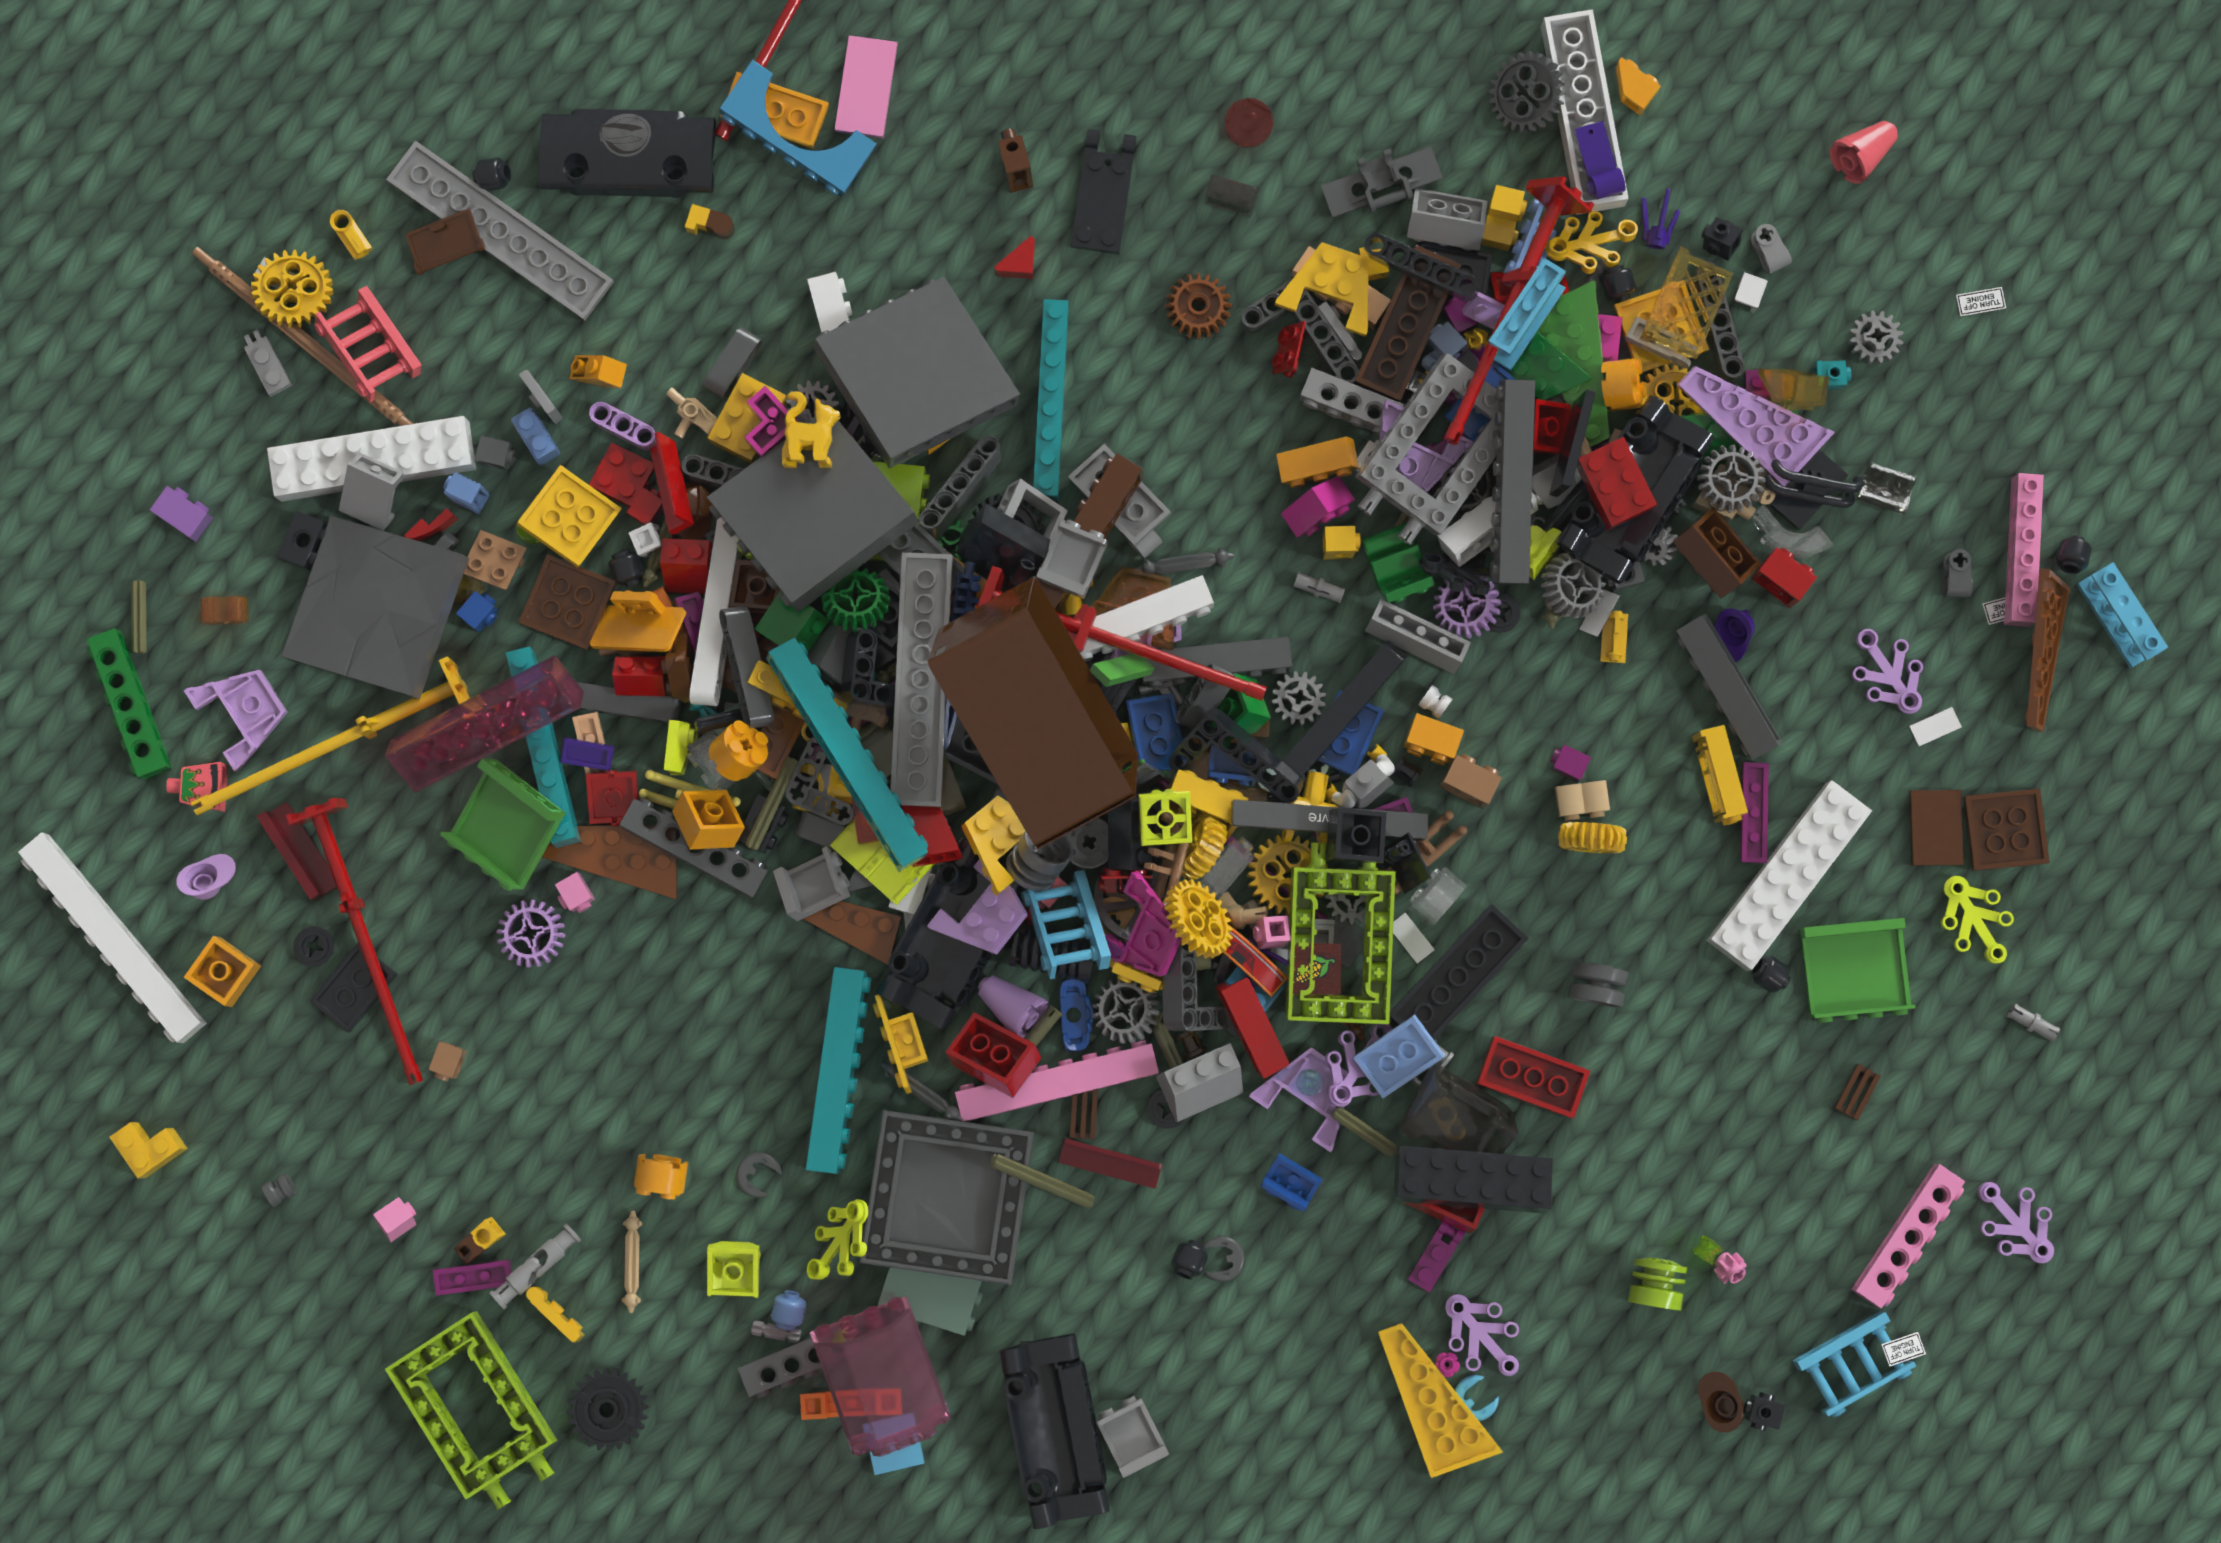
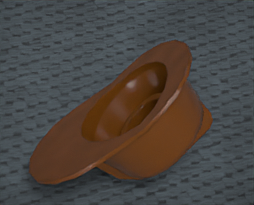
[678,482,712,540]
[1698,1372,1743,1432]

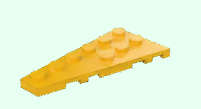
[1378,1323,1503,1478]

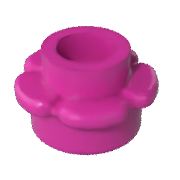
[1435,1352,1460,1377]

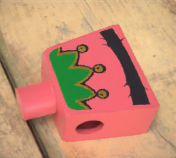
[166,762,228,812]

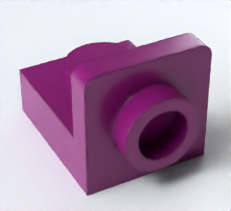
[1744,370,1774,401]

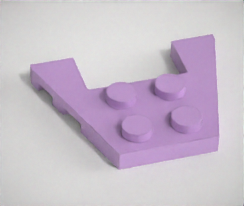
[1379,400,1473,493]
[184,670,288,772]
[927,859,1028,955]
[1249,1047,1348,1152]

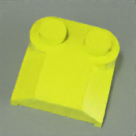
[664,720,699,776]
[707,1241,761,1298]

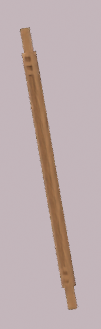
[192,247,413,426]

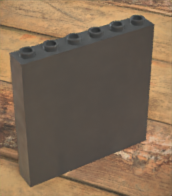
[814,277,1020,469]
[707,417,919,613]

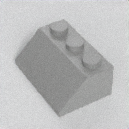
[1407,188,1487,251]
[1156,1043,1243,1123]

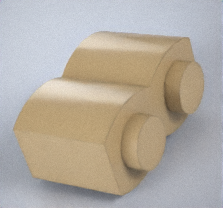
[1554,780,1610,821]

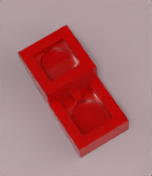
[404,508,458,542]

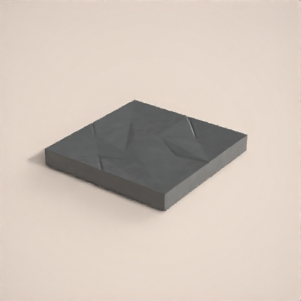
[282,516,469,700]
[859,1110,1034,1285]

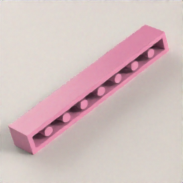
[955,1040,1159,1122]

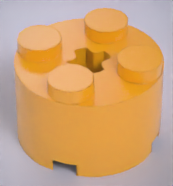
[1601,358,1646,412]
[709,720,768,781]
[633,1154,689,1199]

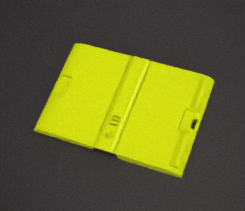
[830,811,934,906]

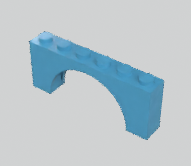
[719,60,877,196]

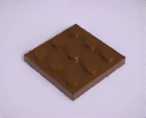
[518,554,617,651]
[1963,789,2050,871]

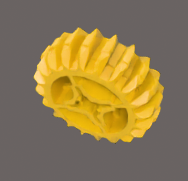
[1174,813,1228,880]
[1558,822,1627,854]

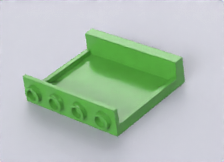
[440,758,566,891]
[1799,918,1915,1023]

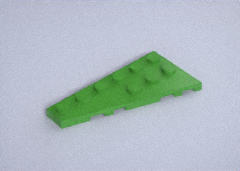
[1538,280,1611,448]

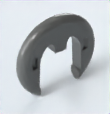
[737,1152,782,1198]
[1203,1236,1245,1282]

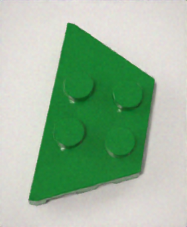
[1504,331,1593,401]

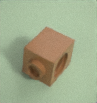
[429,1041,467,1082]

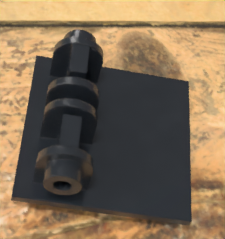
[1376,832,1432,894]

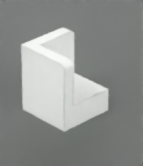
[1734,272,1768,313]
[629,522,662,558]

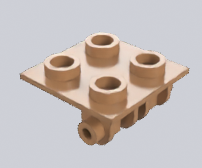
[463,530,527,591]

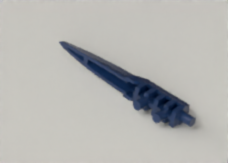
[944,562,981,750]

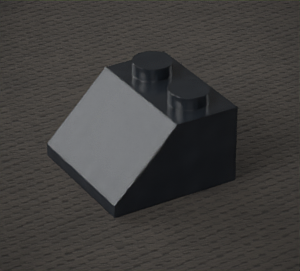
[1326,807,1387,863]

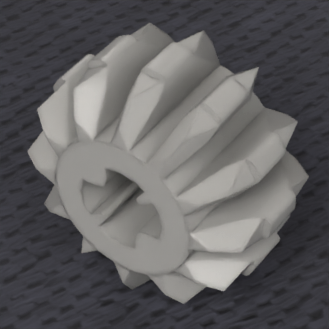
[1643,527,1677,566]

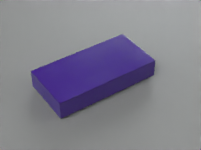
[560,737,615,771]

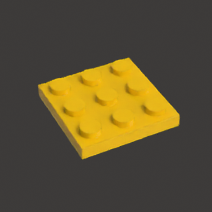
[1613,281,1709,375]
[516,465,622,568]

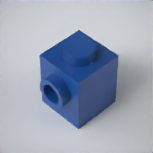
[456,591,499,633]

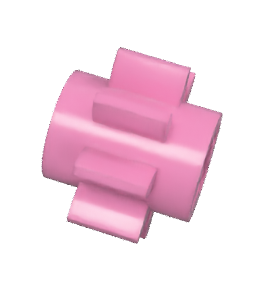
[1714,1252,1747,1284]

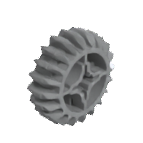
[1697,445,1765,513]
[1540,552,1606,619]
[1093,978,1160,1044]

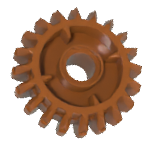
[1165,273,1232,340]

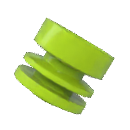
[1628,1257,1687,1311]

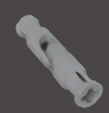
[489,1224,581,1310]

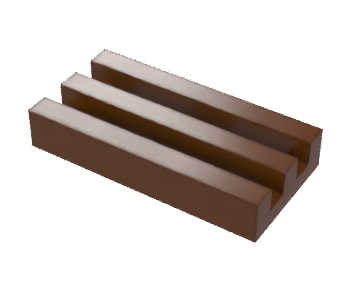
[1834,1064,1881,1120]
[1070,1089,1098,1139]

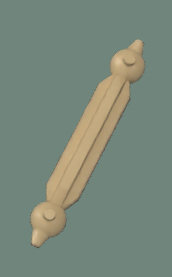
[622,1211,642,1313]

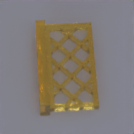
[1640,246,1733,359]

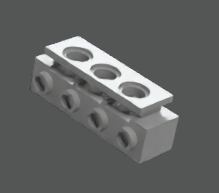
[1300,368,1404,436]

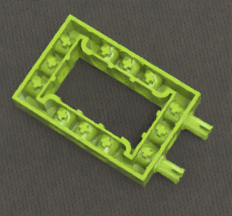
[1285,842,1396,1024]
[385,1311,558,1510]

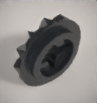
[1480,593,1520,633]
[294,926,335,967]
[1148,1089,1185,1129]

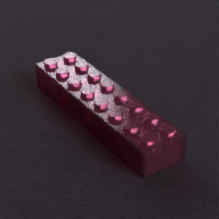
[385,655,584,793]

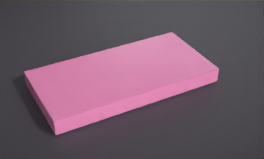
[835,36,898,139]

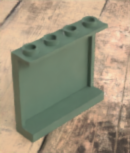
[877,1267,987,1335]

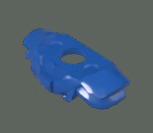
[1060,979,1095,1052]

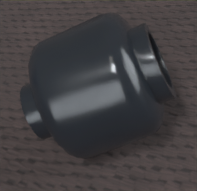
[472,157,511,191]
[1601,265,1637,303]
[2056,535,2092,574]
[608,549,645,587]
[1751,956,1791,993]
[1171,1240,1208,1280]

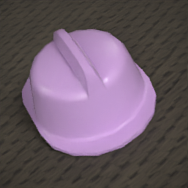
[177,854,236,900]

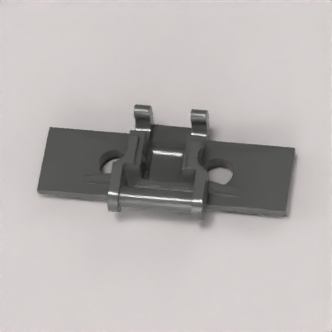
[1320,147,1443,218]

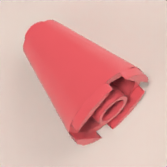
[1829,121,1898,184]

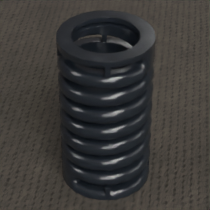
[1009,923,1095,984]

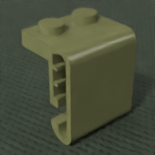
[859,721,893,786]

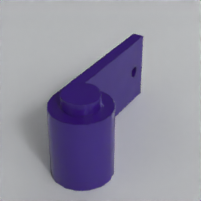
[1574,121,1626,200]

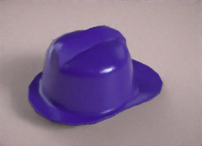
[1715,608,1755,662]

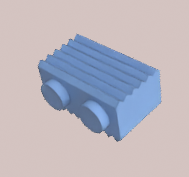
[511,408,560,466]
[443,472,490,514]

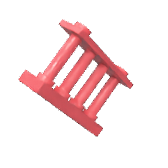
[314,286,422,402]

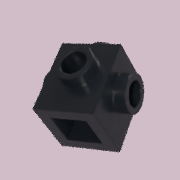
[1701,217,1743,261]
[1743,1392,1786,1431]

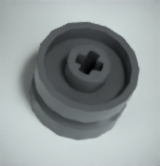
[1568,962,1629,1008]

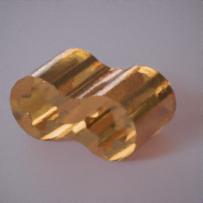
[200,596,248,625]

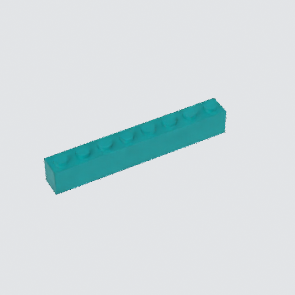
[1033,299,1069,501]
[506,646,581,848]

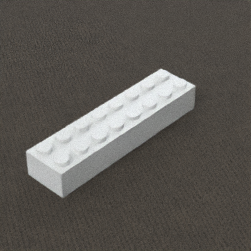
[1541,9,1628,215]
[267,416,476,502]
[1706,780,1872,972]

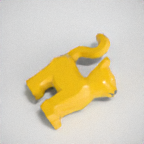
[782,391,841,468]

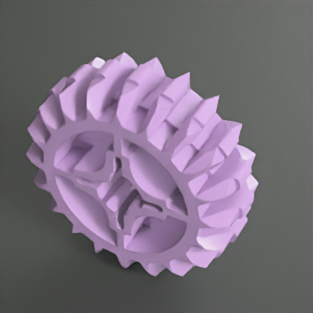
[1433,574,1501,639]
[497,900,566,968]

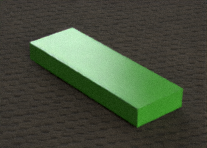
[1090,654,1155,687]

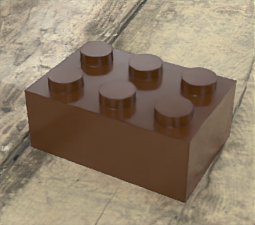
[1673,507,1761,599]

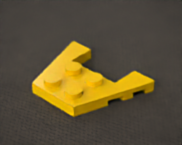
[1275,242,1369,337]
[961,796,1025,896]

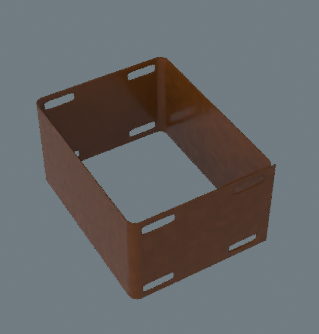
[928,576,1139,850]

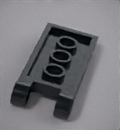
[1071,129,1137,255]

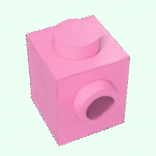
[555,872,595,913]
[1253,916,1291,949]
[373,1197,416,1242]

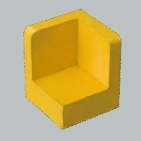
[1358,247,1389,281]

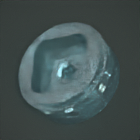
[1296,1069,1322,1096]

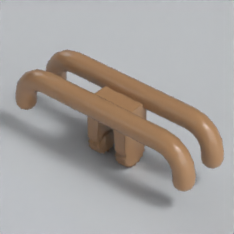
[1380,810,1467,895]
[1138,812,1189,909]

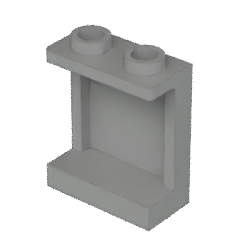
[339,452,404,530]
[1036,520,1107,599]
[773,846,850,921]
[1096,1396,1169,1478]

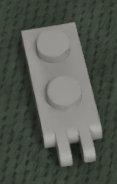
[1318,302,1362,363]
[244,329,293,397]

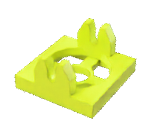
[1138,789,1192,846]

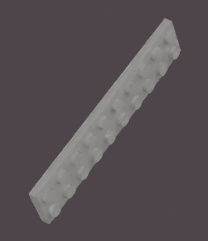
[386,140,614,321]
[891,552,953,807]

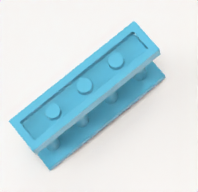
[1489,258,1566,371]
[2076,562,2168,668]
[1021,870,1111,979]
[1792,1311,1916,1418]

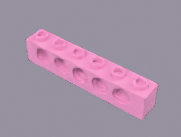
[2004,473,2044,627]
[1851,1164,1965,1308]

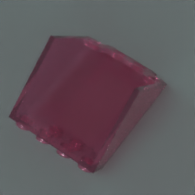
[810,1296,951,1457]

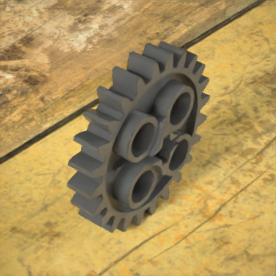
[1488,51,1566,133]

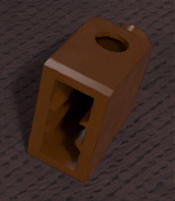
[998,129,1033,193]

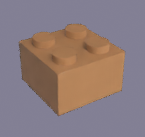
[1439,754,1502,809]

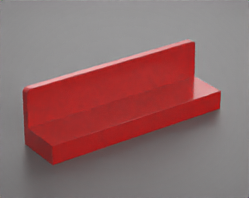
[650,432,694,535]
[1215,977,1289,1079]

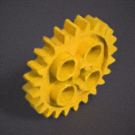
[251,250,333,328]
[1634,364,1705,416]
[1247,835,1328,916]
[1164,879,1233,959]

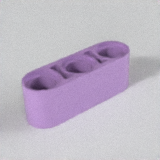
[589,402,657,451]

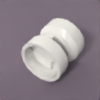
[1418,685,1453,719]

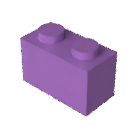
[150,486,213,542]

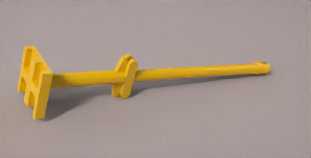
[191,656,477,815]

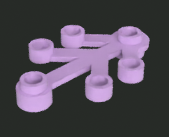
[1851,629,1923,714]
[1325,1024,1392,1107]
[1978,1182,2054,1263]
[1445,1294,1519,1376]

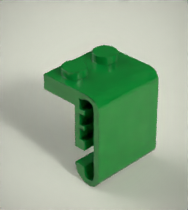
[1362,522,1435,603]

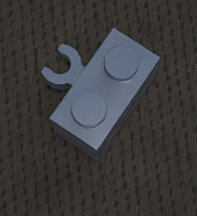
[1421,322,1468,371]

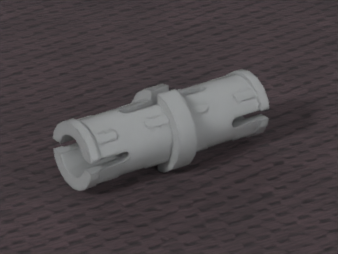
[1293,572,1345,603]
[2007,1003,2060,1042]

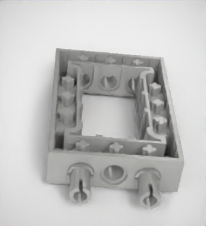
[1355,353,1498,545]

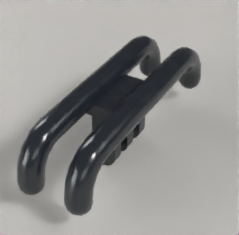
[1764,459,1864,508]

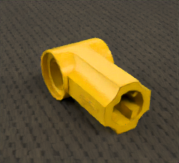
[330,210,373,260]

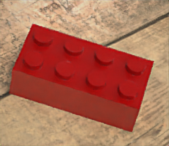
[1475,1036,1590,1119]

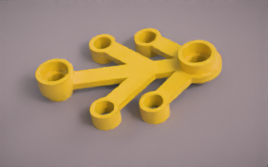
[1545,211,1638,274]

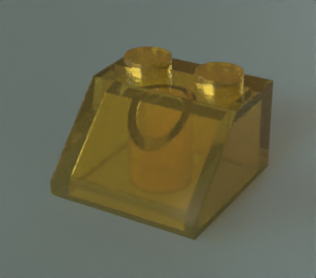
[1758,368,1829,410]

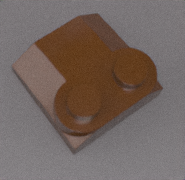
[729,560,780,614]
[661,632,694,703]

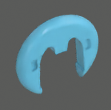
[1455,1375,1499,1421]

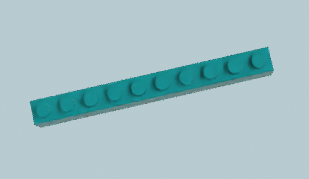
[766,637,928,872]

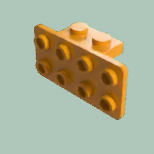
[590,590,686,652]

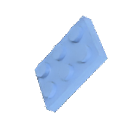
[1353,1014,1445,1098]

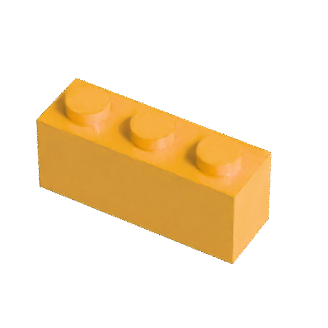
[1276,436,1359,488]

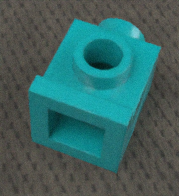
[1812,360,1851,390]

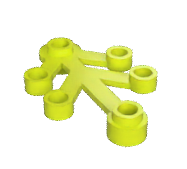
[1941,876,2014,964]
[807,1199,868,1280]

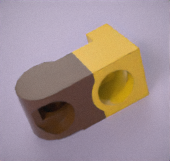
[685,204,735,239]
[454,1217,506,1265]

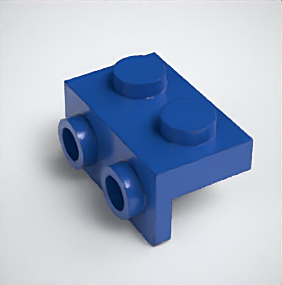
[1208,744,1258,785]
[1261,1153,1323,1212]

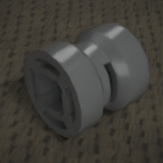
[262,1173,297,1207]

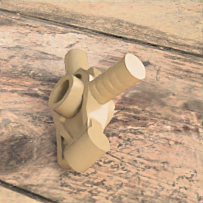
[666,387,717,439]

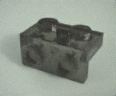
[1857,463,1917,515]

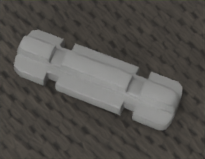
[751,1321,801,1343]

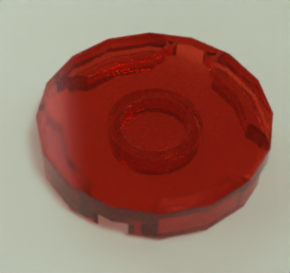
[1225,98,1273,148]

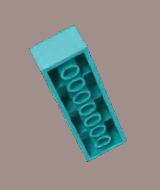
[806,967,871,1174]

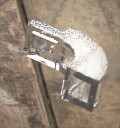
[1752,504,1833,559]

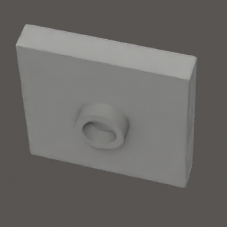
[519,370,563,424]

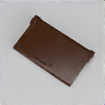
[405,208,486,275]

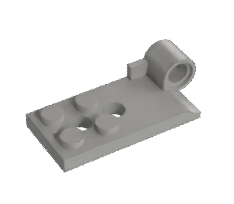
[1068,444,1171,559]

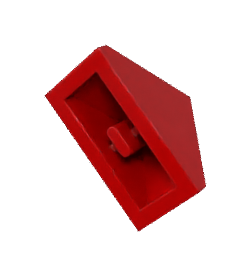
[994,235,1035,279]

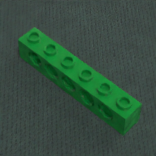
[86,628,172,780]

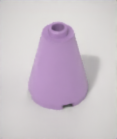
[978,975,1048,1038]

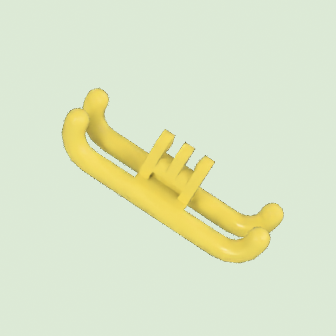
[639,770,741,809]

